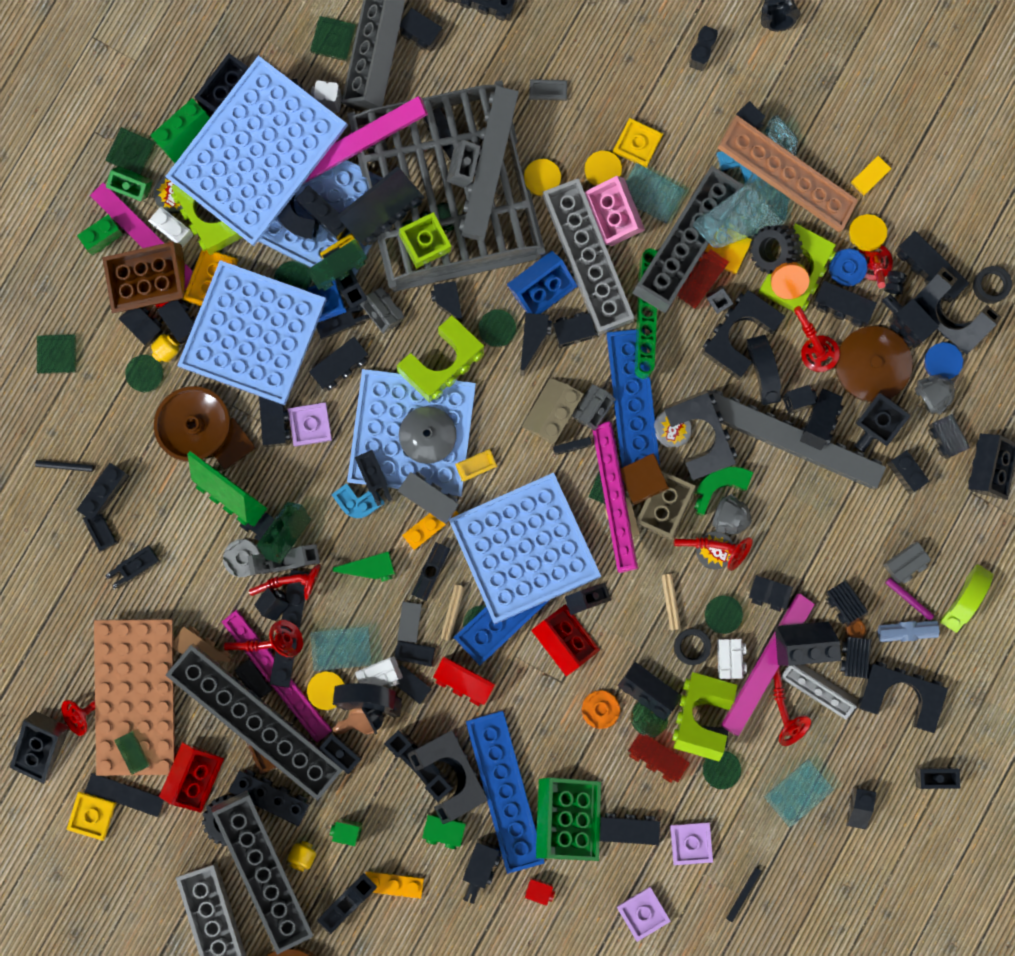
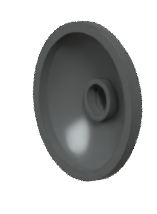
[399,406,456,464]

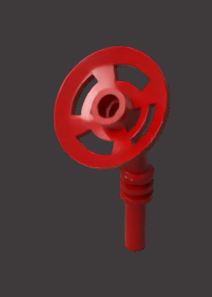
[859,245,893,289]
[794,306,840,372]
[673,537,753,571]
[249,563,321,601]
[224,620,303,657]
[773,666,811,746]
[61,700,95,736]

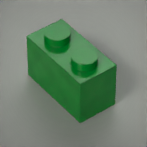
[106,166,153,201]
[77,214,124,256]
[422,813,466,849]
[330,818,363,846]

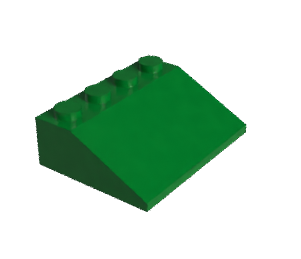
[188,451,268,527]
[536,778,601,861]

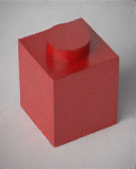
[525,877,555,906]

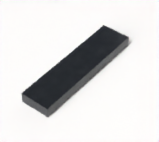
[85,773,165,817]

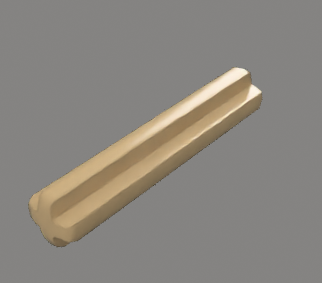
[662,573,681,631]
[441,584,465,641]

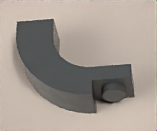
[247,544,320,575]

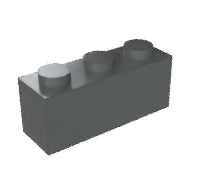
[398,472,459,525]

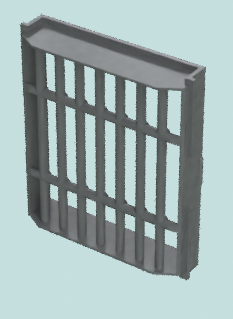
[347,80,545,292]

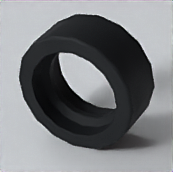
[973,266,1012,304]
[674,628,712,665]

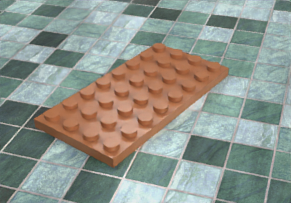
[94,619,175,776]

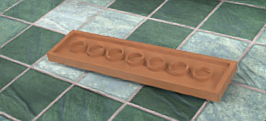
[717,115,858,232]

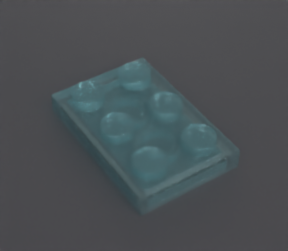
[626,163,686,224]
[310,627,372,671]
[763,759,834,828]

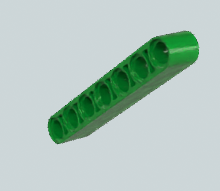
[635,248,657,379]

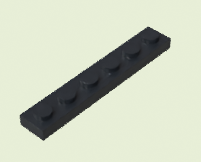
[270,570,309,688]

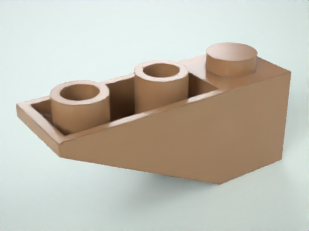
[173,626,234,662]

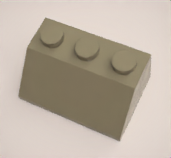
[521,378,584,446]
[636,471,696,541]

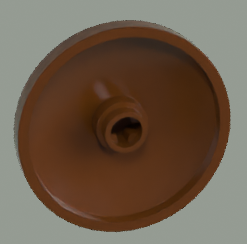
[835,326,913,402]
[154,386,231,462]

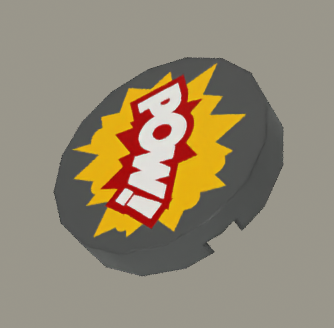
[154,177,182,213]
[696,531,733,570]

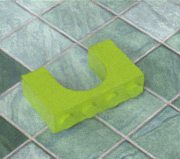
[171,185,243,255]
[758,223,836,313]
[397,315,484,403]
[672,672,737,761]

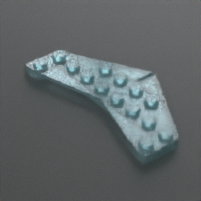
[693,115,798,248]

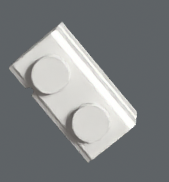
[311,80,342,113]
[149,207,193,248]
[717,639,747,679]
[355,656,403,688]

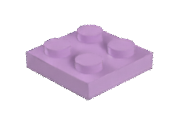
[288,402,332,447]
[670,822,713,865]
[616,886,671,942]

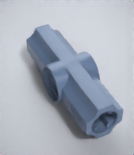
[878,621,940,642]

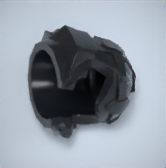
[761,0,801,32]

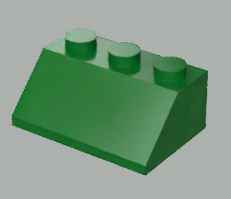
[150,98,210,164]

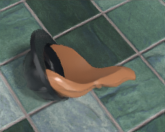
[332,708,384,735]

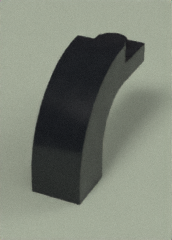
[278,193,319,243]
[322,246,368,309]
[746,335,781,406]
[333,683,402,718]
[316,873,377,935]

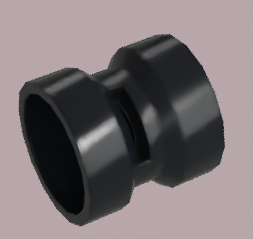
[884,271,907,295]

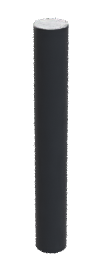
[35,460,94,472]
[726,867,762,923]

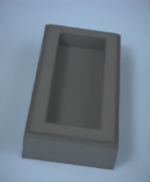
[529,79,567,101]
[397,602,422,643]

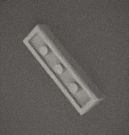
[781,664,858,720]

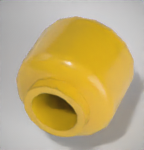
[151,334,180,362]
[287,841,316,872]

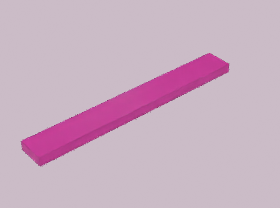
[302,96,428,185]
[89,183,193,291]
[592,421,638,573]
[721,594,815,736]
[222,610,332,743]

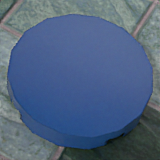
[829,248,867,287]
[924,342,963,380]

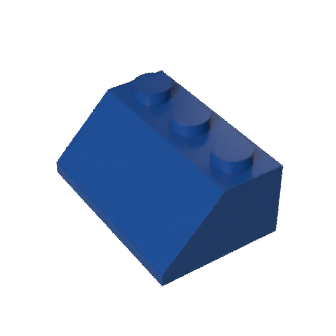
[507,251,577,314]

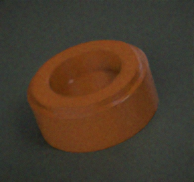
[845,620,866,638]

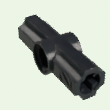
[411,542,451,602]

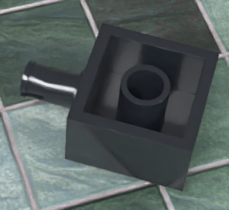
[881,293,939,348]
[855,391,911,452]
[463,839,502,904]

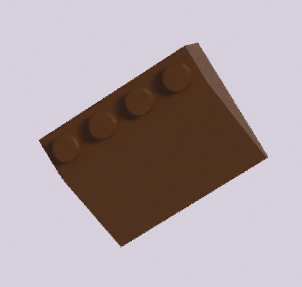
[102,242,185,314]

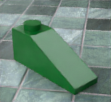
[333,552,396,582]

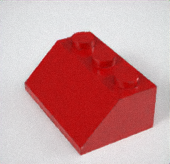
[531,604,600,677]
[433,657,496,706]
[159,742,224,813]

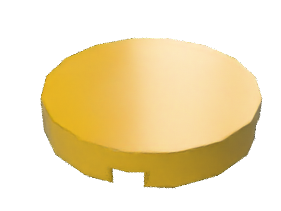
[584,151,622,187]
[524,159,561,197]
[849,214,887,251]
[307,671,344,710]

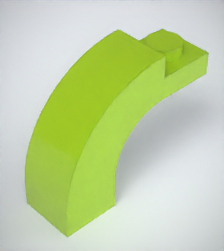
[940,564,994,633]

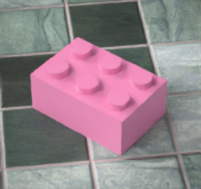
[584,176,645,246]

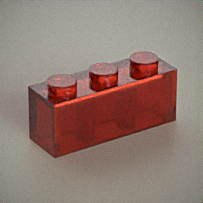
[676,249,729,310]
[627,731,690,783]

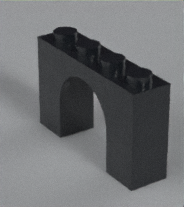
[914,267,1002,354]
[702,290,785,380]
[664,390,738,480]
[856,661,948,733]
[384,728,454,802]
[407,730,488,824]

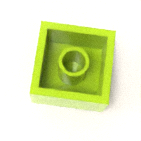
[399,212,452,269]

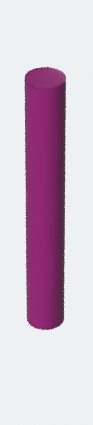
[885,577,935,621]

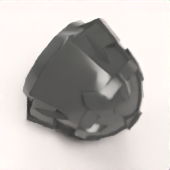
[914,375,955,415]
[712,494,752,535]

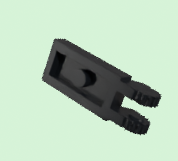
[316,305,370,340]
[355,450,393,506]
[105,545,160,589]

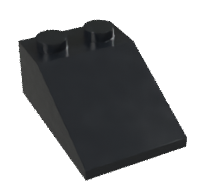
[520,313,552,376]
[10,711,69,784]

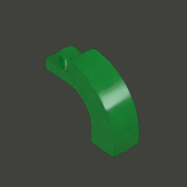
[694,467,753,516]

